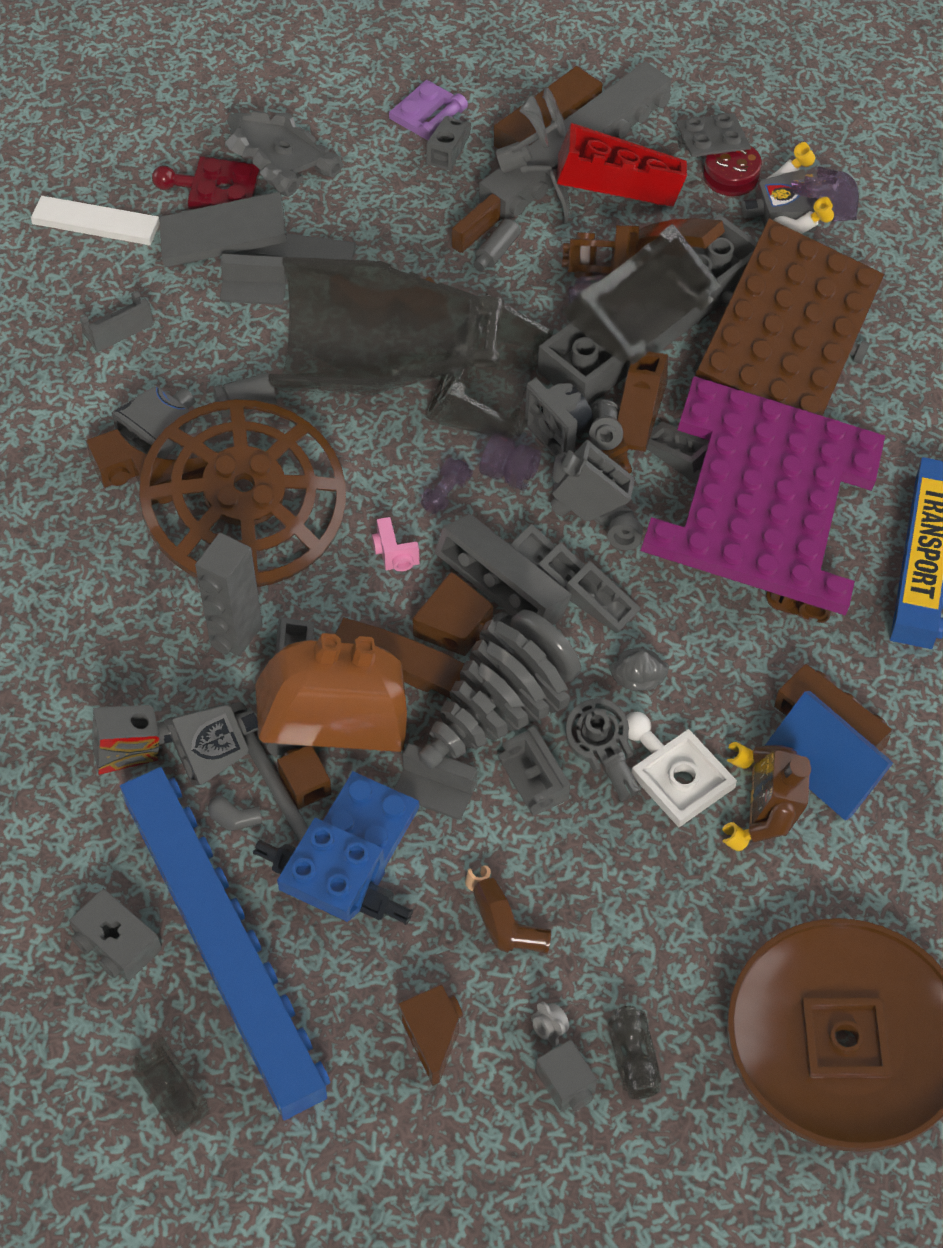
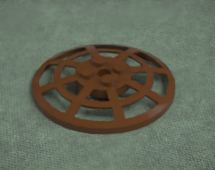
[139,399,346,587]

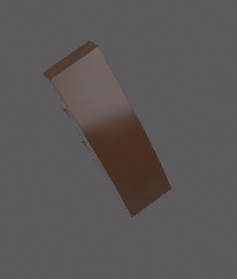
[638,218,725,261]
[335,617,465,699]

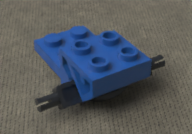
[253,771,419,925]

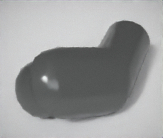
[208,795,263,831]

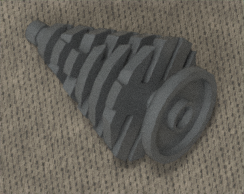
[418,609,581,769]

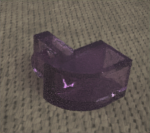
[791,166,859,222]

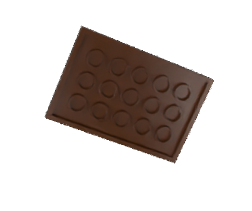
[694,219,885,416]

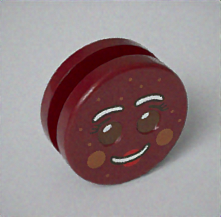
[703,145,762,196]

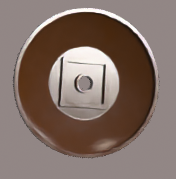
[727,918,943,1152]

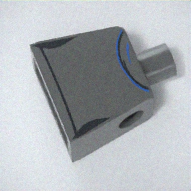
[112,387,196,459]

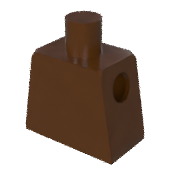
[413,572,493,656]

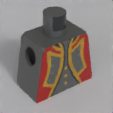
[92,705,173,775]

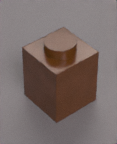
[277,745,332,810]

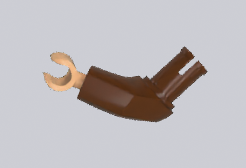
[465,865,551,954]

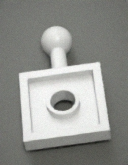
[622,712,737,827]

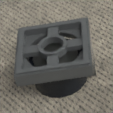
[525,378,594,457]

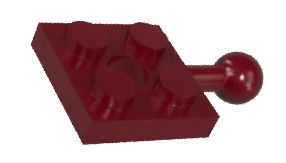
[152,156,260,210]

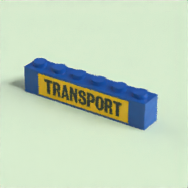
[890,457,943,649]

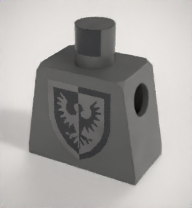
[164,704,258,785]

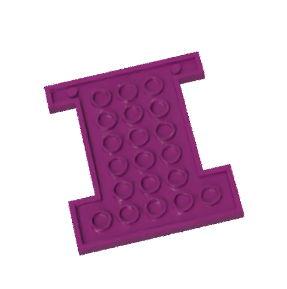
[640,376,885,615]

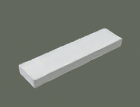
[31,196,160,245]

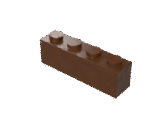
[494,66,603,149]

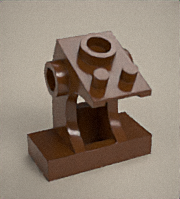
[562,225,640,290]

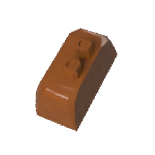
[255,633,407,752]

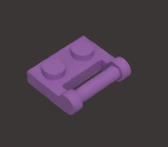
[389,80,468,140]

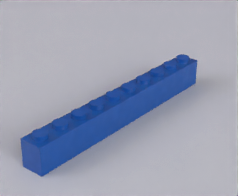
[120,767,330,1121]

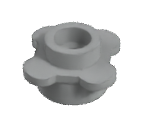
[531,1002,569,1047]

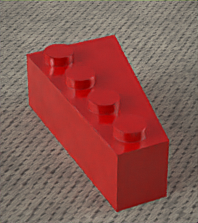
[556,123,687,207]

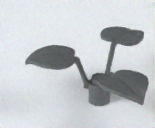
[496,87,570,224]

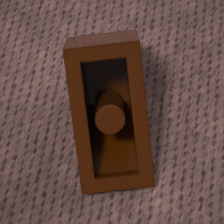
[398,984,463,1086]

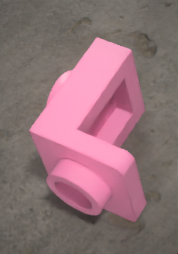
[372,517,420,571]

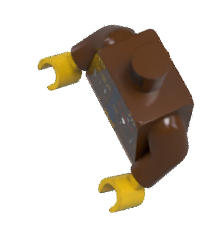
[722,742,811,851]

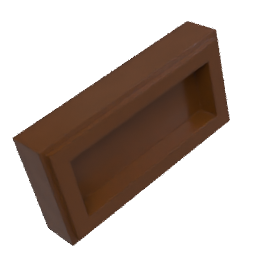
[452,194,501,253]

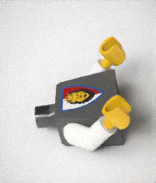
[741,142,834,234]

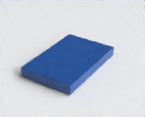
[764,691,893,821]

